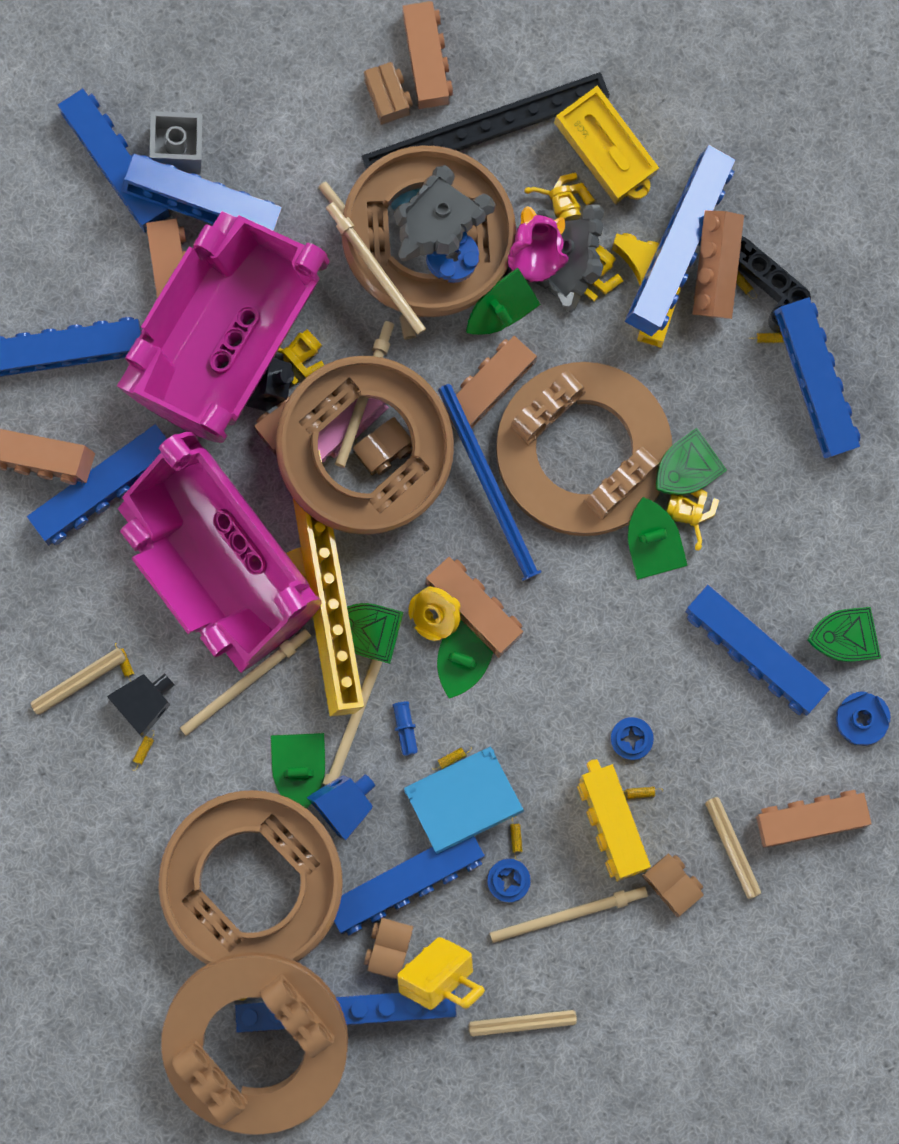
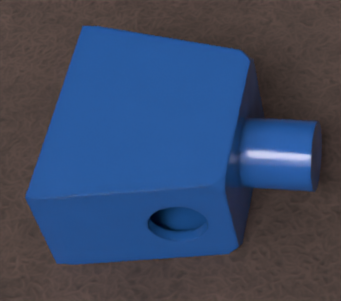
[307,774,376,840]

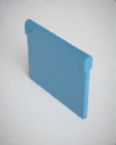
[404,746,524,854]

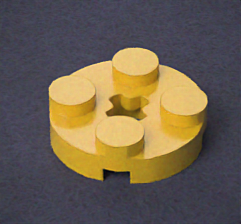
[408,586,460,641]

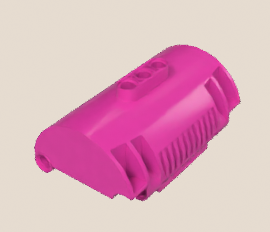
[117,211,330,443]
[118,432,322,673]

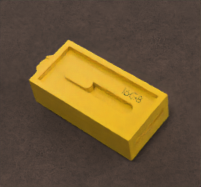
[554,85,659,204]
[577,759,651,881]

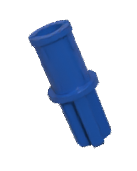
[392,701,418,756]

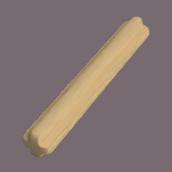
[31,648,126,715]
[706,797,761,899]
[469,1010,577,1036]

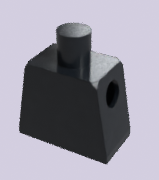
[246,358,294,411]
[107,673,175,738]

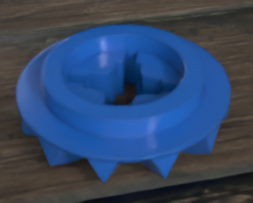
[611,717,654,760]
[487,859,531,902]

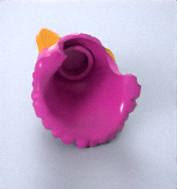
[508,206,569,283]

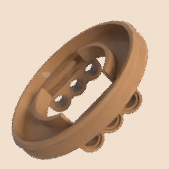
[341,146,516,317]
[276,356,454,534]
[496,362,672,536]
[159,790,343,964]
[161,952,348,1134]

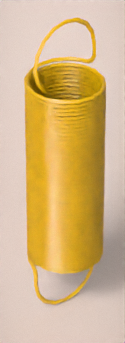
[736,271,757,298]
[749,333,784,343]
[115,643,134,682]
[133,730,155,771]
[432,747,472,770]
[623,786,663,799]
[510,816,523,861]

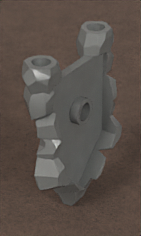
[393,165,496,261]
[535,205,604,313]

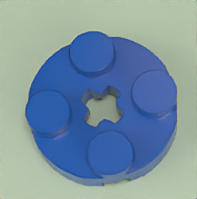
[426,231,479,283]
[836,691,891,746]

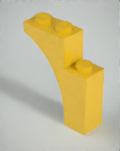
[612,233,681,348]

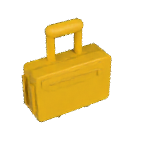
[397,937,485,1010]

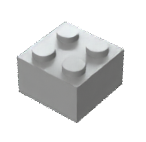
[149,111,202,174]

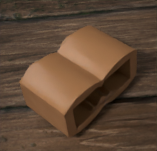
[353,417,412,476]
[642,853,704,917]
[364,918,414,980]

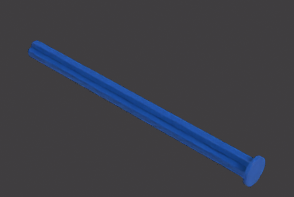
[438,384,541,581]

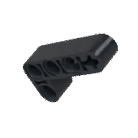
[738,236,811,333]

